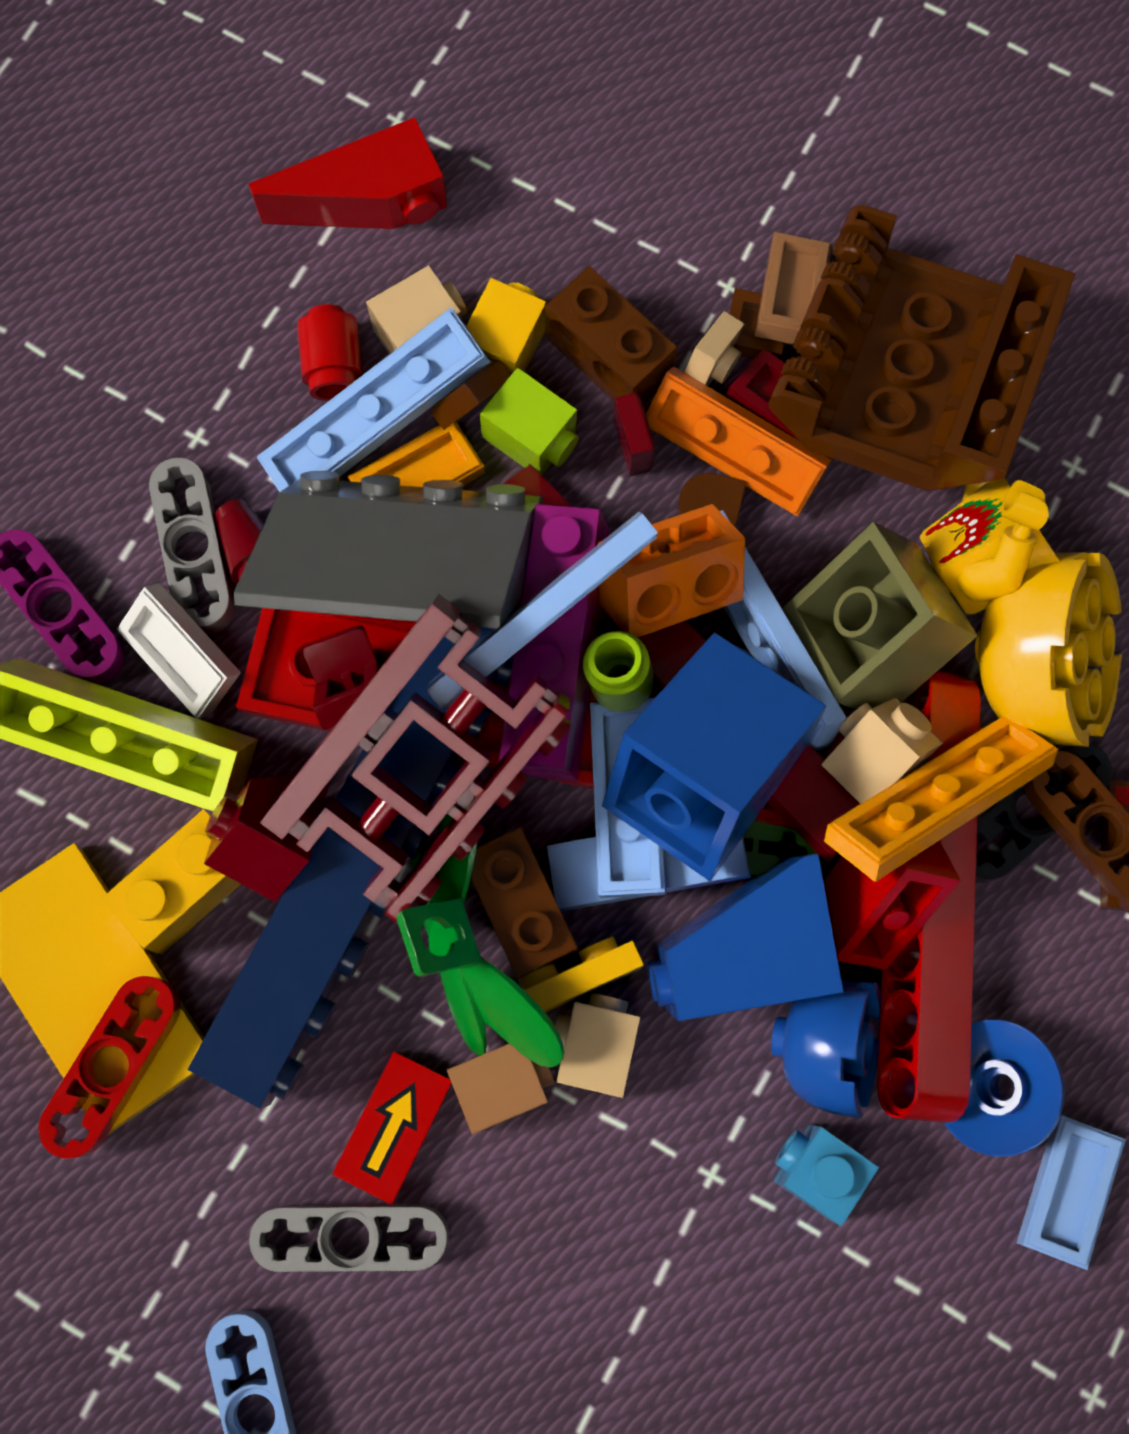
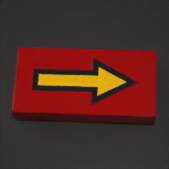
[332,1051,452,1205]

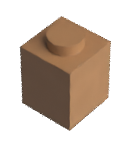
[447,1044,555,1134]

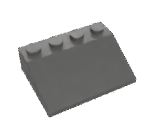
[234,471,544,629]

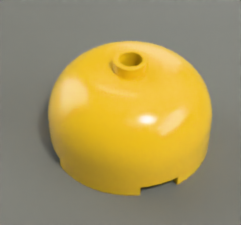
[975,552,1122,747]

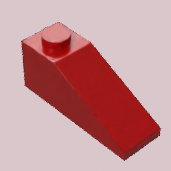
[248,117,447,229]

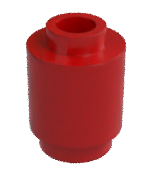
[297,304,363,401]

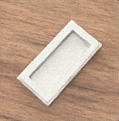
[117,583,241,719]

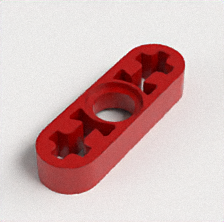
[38,976,181,1159]

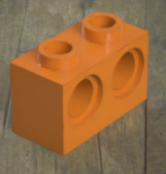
[597,504,745,638]

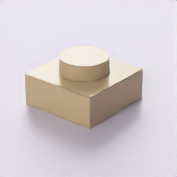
[684,311,744,386]

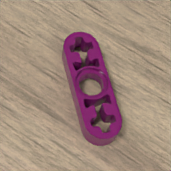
[0,529,125,684]

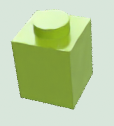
[480,367,579,476]

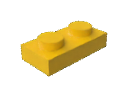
[518,936,644,1013]

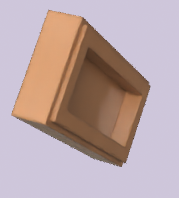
[755,232,832,345]

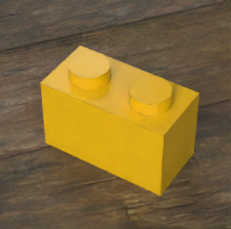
[101,809,241,955]

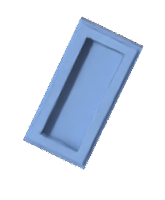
[1016,1115,1126,1270]

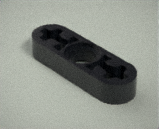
[976,743,1112,883]

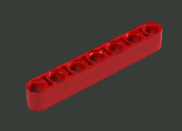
[877,670,981,1123]

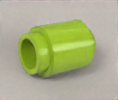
[583,631,654,712]

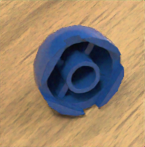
[771,979,881,1118]

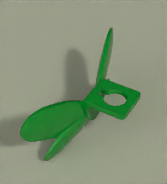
[396,814,565,1067]

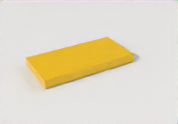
[0,843,204,1135]

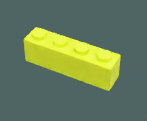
[0,658,258,812]

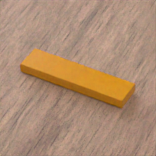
[824,717,1058,882]

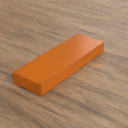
[646,367,832,517]

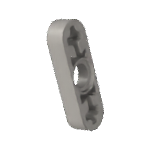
[149,458,235,635]
[249,1205,449,1272]

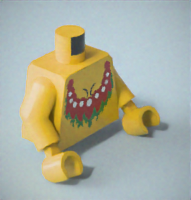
[919,478,1059,615]

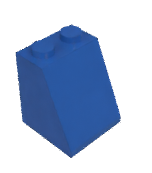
[602,633,826,881]
[647,854,843,1021]

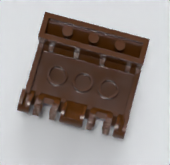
[768,205,1076,491]

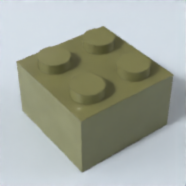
[782,522,978,710]

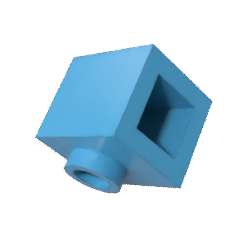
[773,1125,879,1227]

